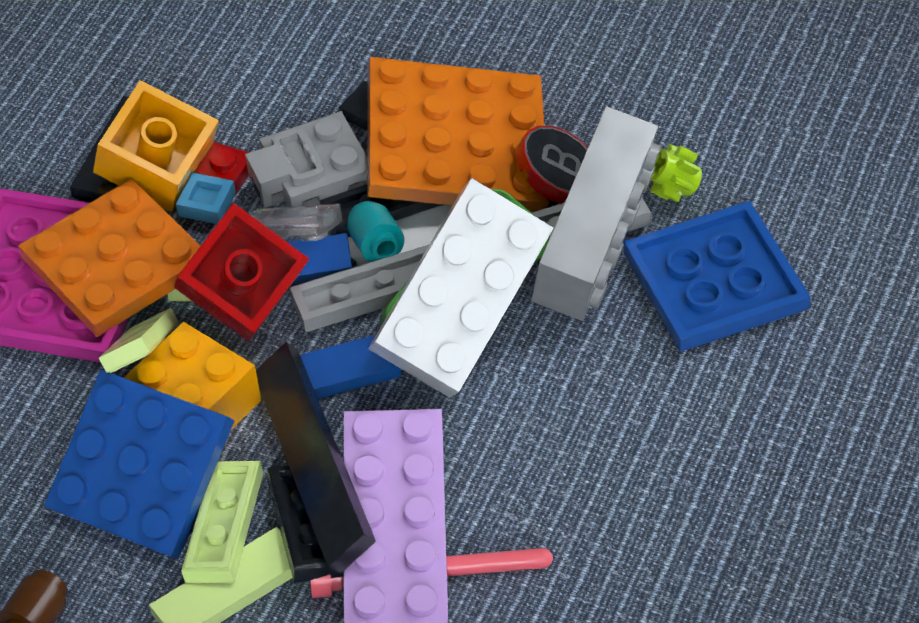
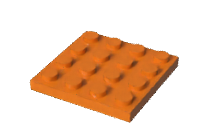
[367,57,549,213]

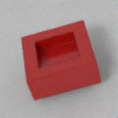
[194,142,250,196]

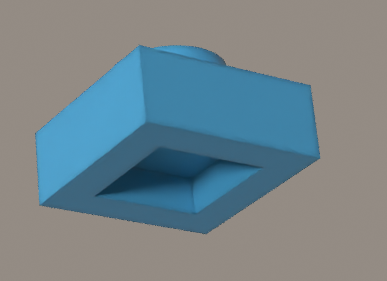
[176,173,236,224]

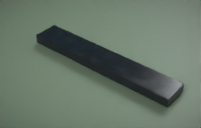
[256,342,376,574]

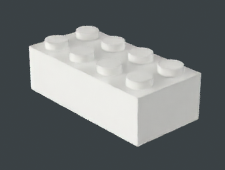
[368,178,554,398]

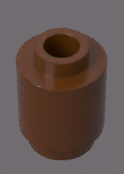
[0,570,68,623]

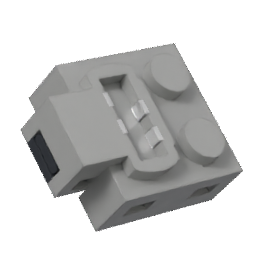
[245,111,367,222]

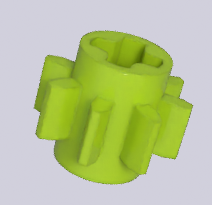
[650,144,702,202]

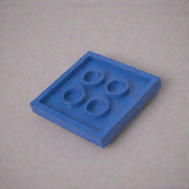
[624,201,811,352]
[44,369,234,559]

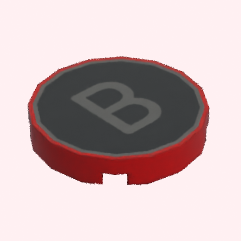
[515,126,588,204]

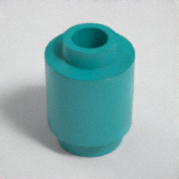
[347,201,405,262]

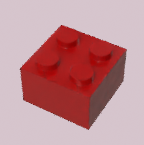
[174,203,309,342]

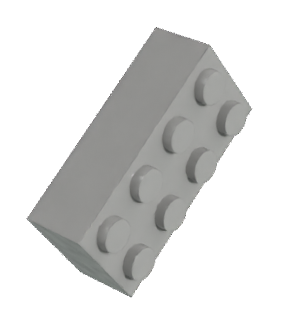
[531,106,661,321]

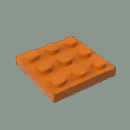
[18,179,200,337]

